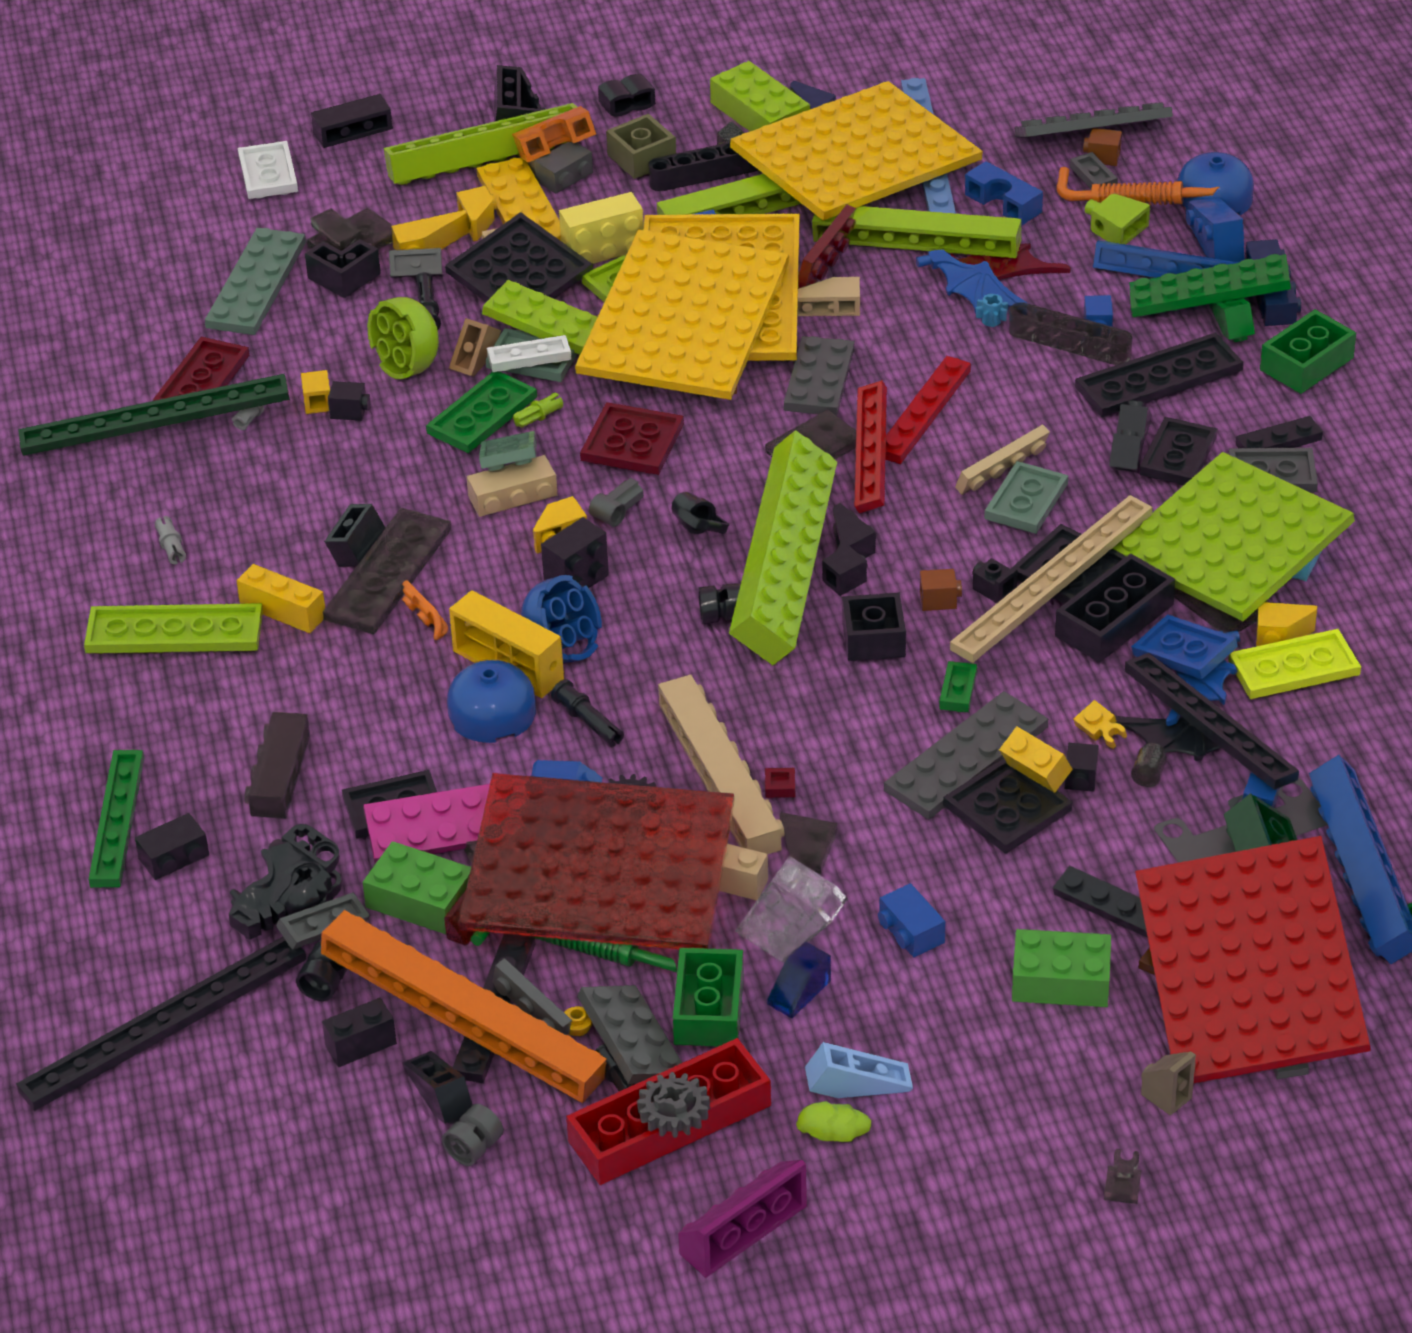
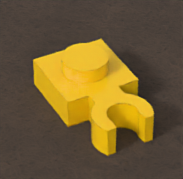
[1073,700,1127,749]

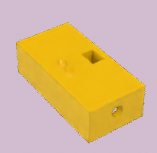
[449,590,564,698]

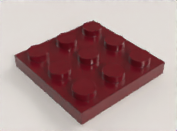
[580,402,684,475]

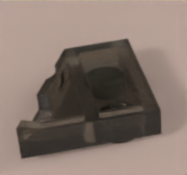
[780,812,837,874]

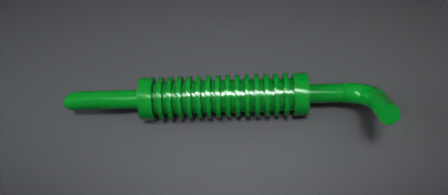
[471,910,677,972]

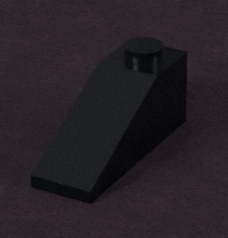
[402,1051,473,1124]

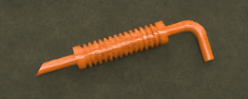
[1056,167,1219,205]

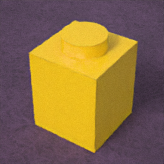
[301,370,330,414]

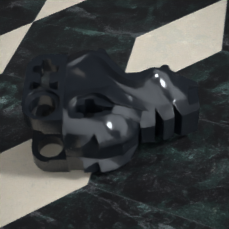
[229,824,342,940]

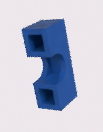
[965,161,1043,226]

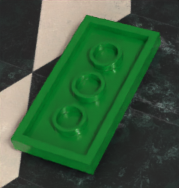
[426,371,537,454]

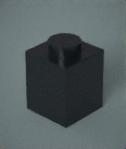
[328,381,370,421]
[1064,742,1099,792]

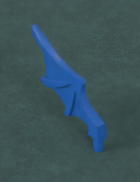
[916,249,1038,315]
[1166,630,1240,726]

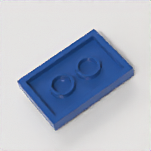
[1131,614,1238,679]

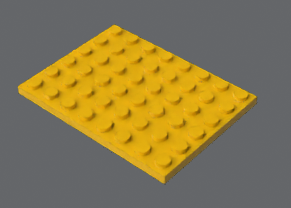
[730,81,983,221]
[644,214,800,361]
[575,229,789,400]

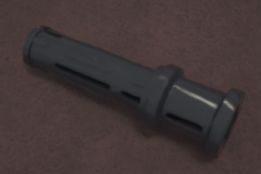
[416,272,441,330]
[551,679,624,747]

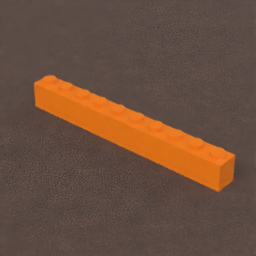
[321,910,607,1104]

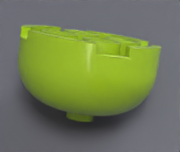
[367,297,439,379]

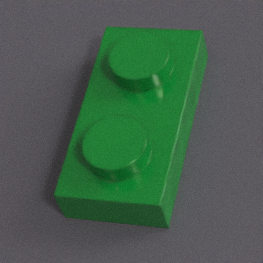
[939,661,977,713]

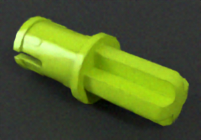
[513,392,564,428]

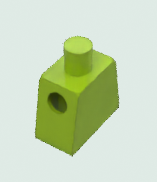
[1084,194,1150,244]

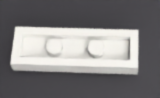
[487,335,571,372]

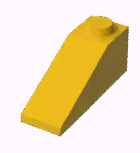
[391,210,469,250]

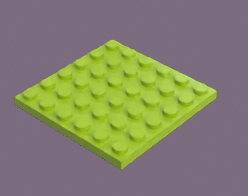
[1112,452,1355,621]

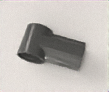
[589,478,644,527]

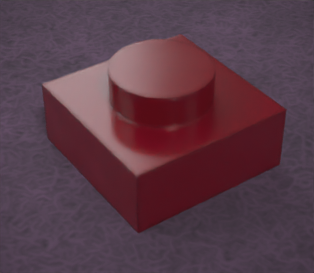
[765,767,796,798]

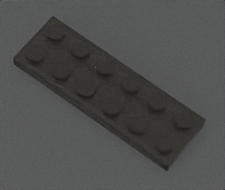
[323,508,452,635]

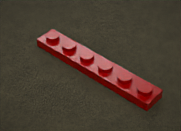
[885,356,971,464]
[854,380,887,513]

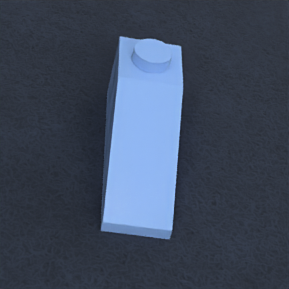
[805,1042,913,1098]

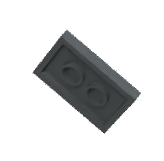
[1229,448,1318,492]

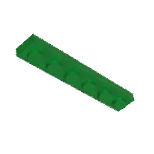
[89,750,144,888]

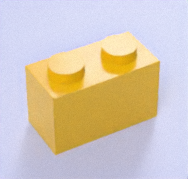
[999,726,1073,793]

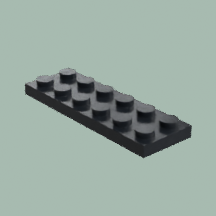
[1075,332,1244,417]

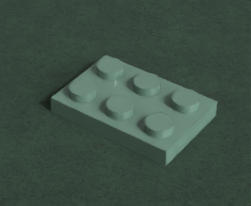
[486,328,577,382]
[479,430,537,471]
[984,461,1068,534]

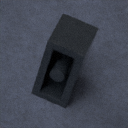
[324,504,386,567]
[135,813,209,880]
[322,998,397,1068]

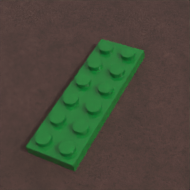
[1129,254,1291,317]

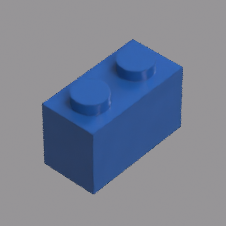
[878,883,946,958]

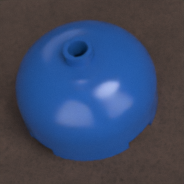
[1177,152,1254,215]
[520,575,602,664]
[447,660,536,743]

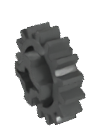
[637,1072,710,1138]

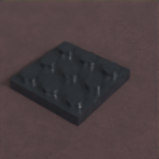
[1013,524,1126,604]
[943,758,1073,854]

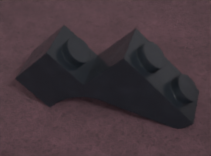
[1109,400,1152,473]
[822,503,876,596]

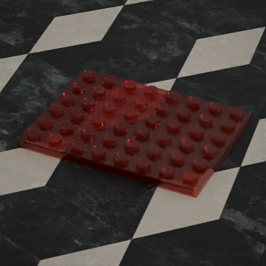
[459,773,735,950]

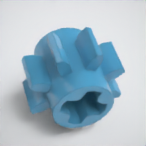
[976,294,1008,327]

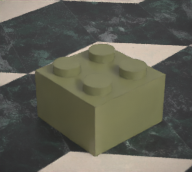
[606,114,676,179]

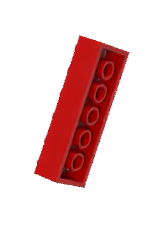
[566,1038,771,1185]

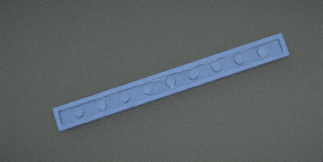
[901,78,956,214]

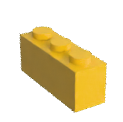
[237,564,326,633]

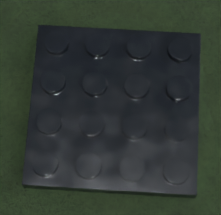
[445,212,593,302]

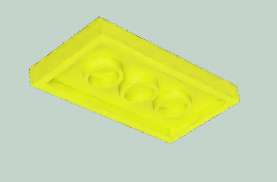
[1228,629,1361,699]

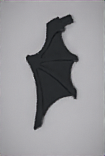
[1115,716,1221,761]

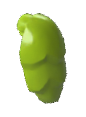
[796,1101,871,1142]

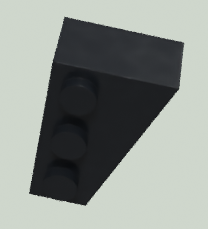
[494,65,545,122]

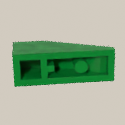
[1209,298,1255,342]

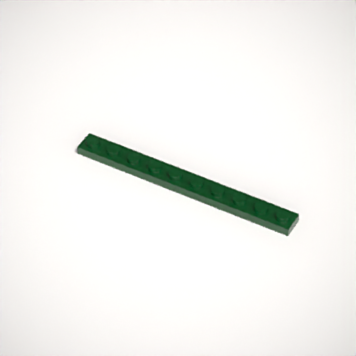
[18,373,290,456]

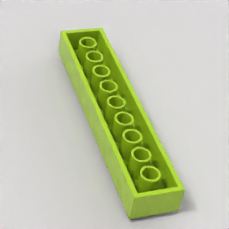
[729,430,837,665]

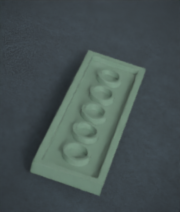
[205,228,306,335]

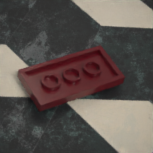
[798,204,856,289]
[153,336,250,419]

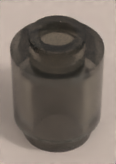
[1131,743,1167,787]

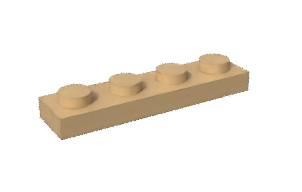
[955,424,1050,495]

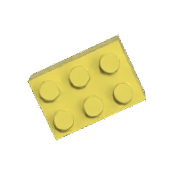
[559,192,644,264]

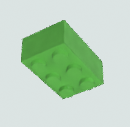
[362,841,476,935]
[1012,929,1111,1007]

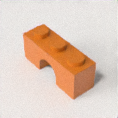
[512,106,596,162]

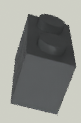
[534,142,593,194]

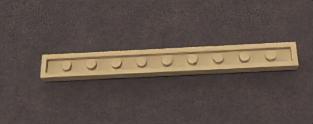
[950,495,1153,663]

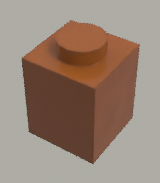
[1083,128,1122,166]
[920,569,962,611]

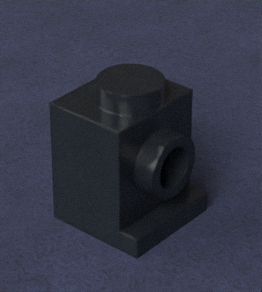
[972,558,1018,603]

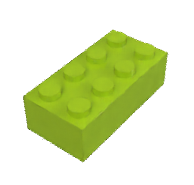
[710,61,810,131]

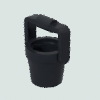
[671,492,730,534]

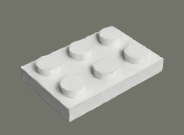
[238,141,298,199]

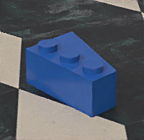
[1186,198,1245,262]

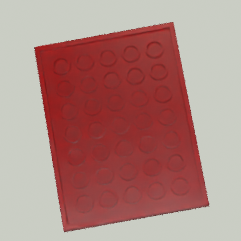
[1135,836,1371,1084]

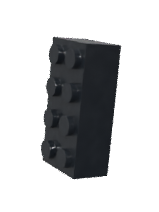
[1055,553,1176,663]

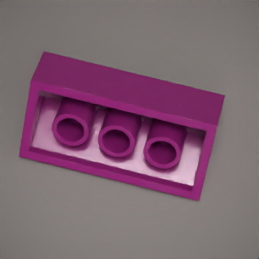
[678,1160,807,1278]

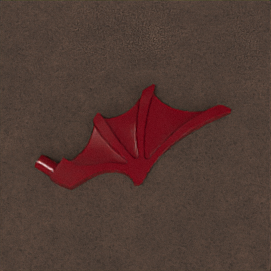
[950,243,1071,280]

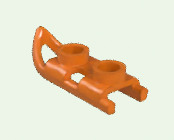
[401,580,448,640]

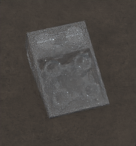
[735,856,848,963]

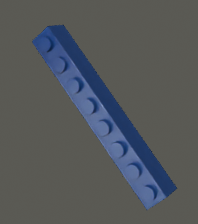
[1309,755,1412,964]

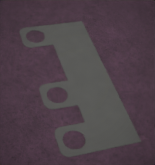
[1154,778,1328,863]

